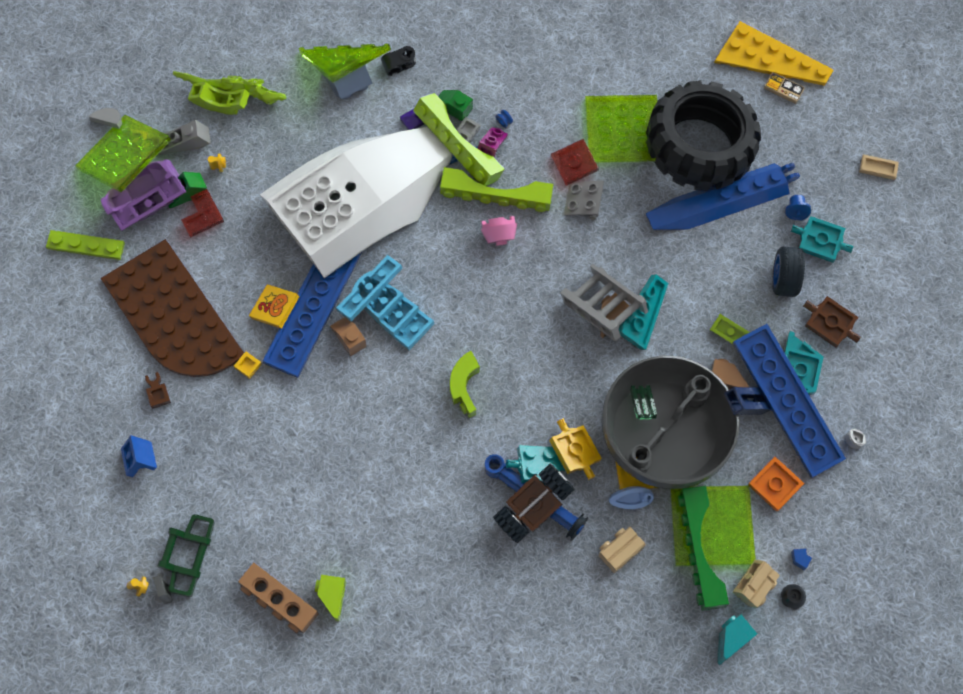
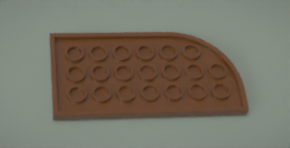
[101,239,244,377]

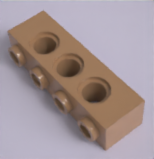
[238,562,319,634]

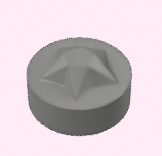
[845,429,866,449]

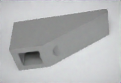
[151,120,211,156]

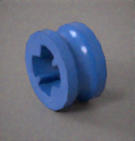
[495,110,513,128]

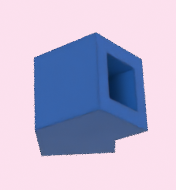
[791,548,812,570]

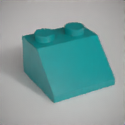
[717,614,758,665]

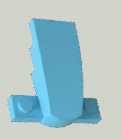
[336,255,435,350]

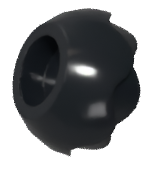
[781,584,806,610]

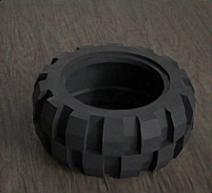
[646,80,761,191]

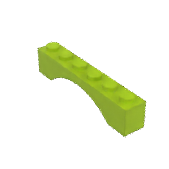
[413,93,505,186]
[440,167,554,212]

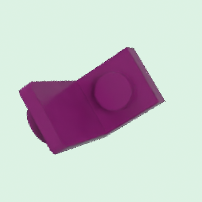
[477,127,508,158]

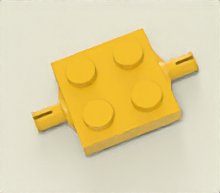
[549,418,602,480]

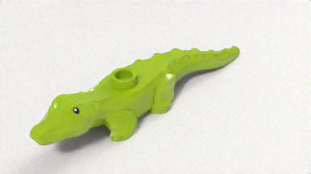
[173,71,287,105]

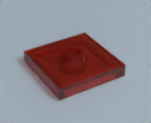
[551,139,599,186]

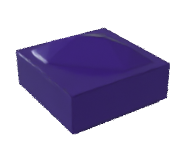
[400,109,425,130]

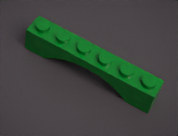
[677,486,729,611]

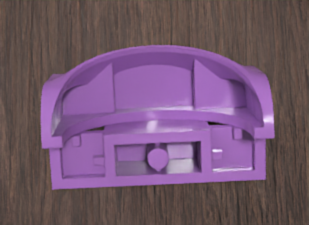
[101,159,186,231]

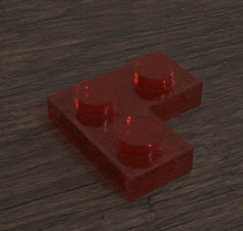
[181,189,224,238]

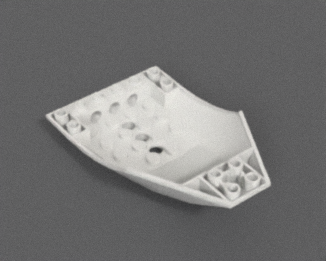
[260,127,454,278]

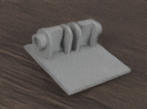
[564,181,604,220]

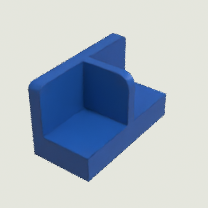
[121,435,157,477]

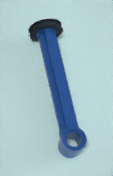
[485,454,588,541]

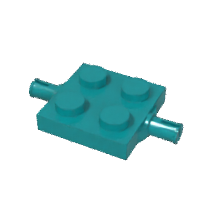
[791,216,854,263]
[506,445,565,484]

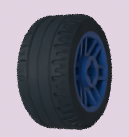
[772,246,805,297]

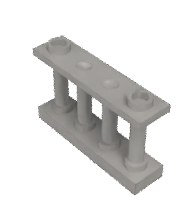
[560,264,648,342]

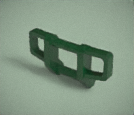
[157,514,215,597]

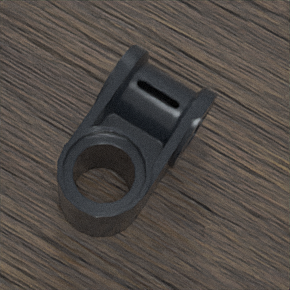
[381,46,416,76]

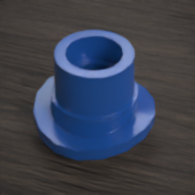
[785,195,811,221]

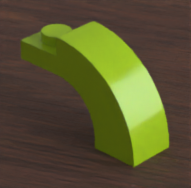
[188,82,250,115]
[450,351,480,418]

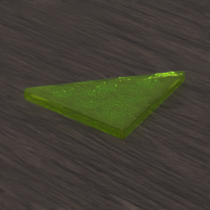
[299,43,391,83]

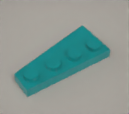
[618,274,669,350]

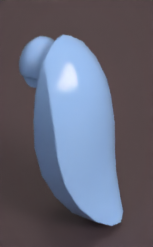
[609,486,654,509]

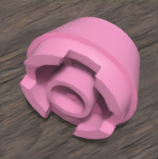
[480,216,517,246]

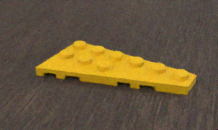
[714,21,834,86]

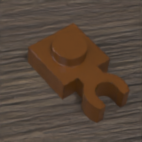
[145,372,171,409]

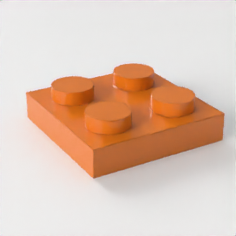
[748,457,804,512]

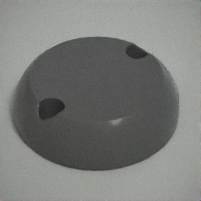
[601,356,739,489]

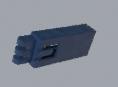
[724,387,771,415]

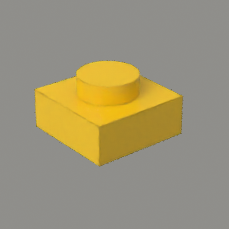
[234,352,262,379]

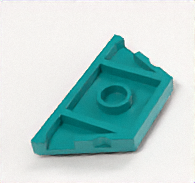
[784,331,824,395]

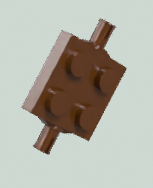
[803,296,861,348]

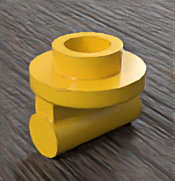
[207,154,226,172]
[126,576,148,597]

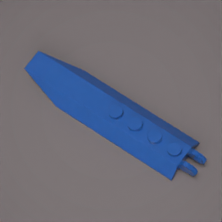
[646,163,800,230]

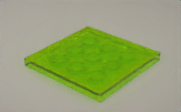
[585,95,657,163]
[75,115,171,193]
[670,486,756,566]

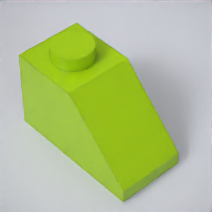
[315,574,346,621]

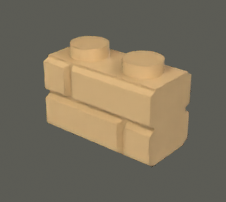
[598,527,646,574]
[733,560,780,608]

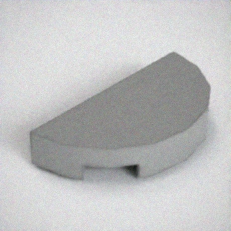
[89,108,122,129]

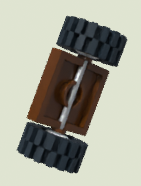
[493,463,575,543]

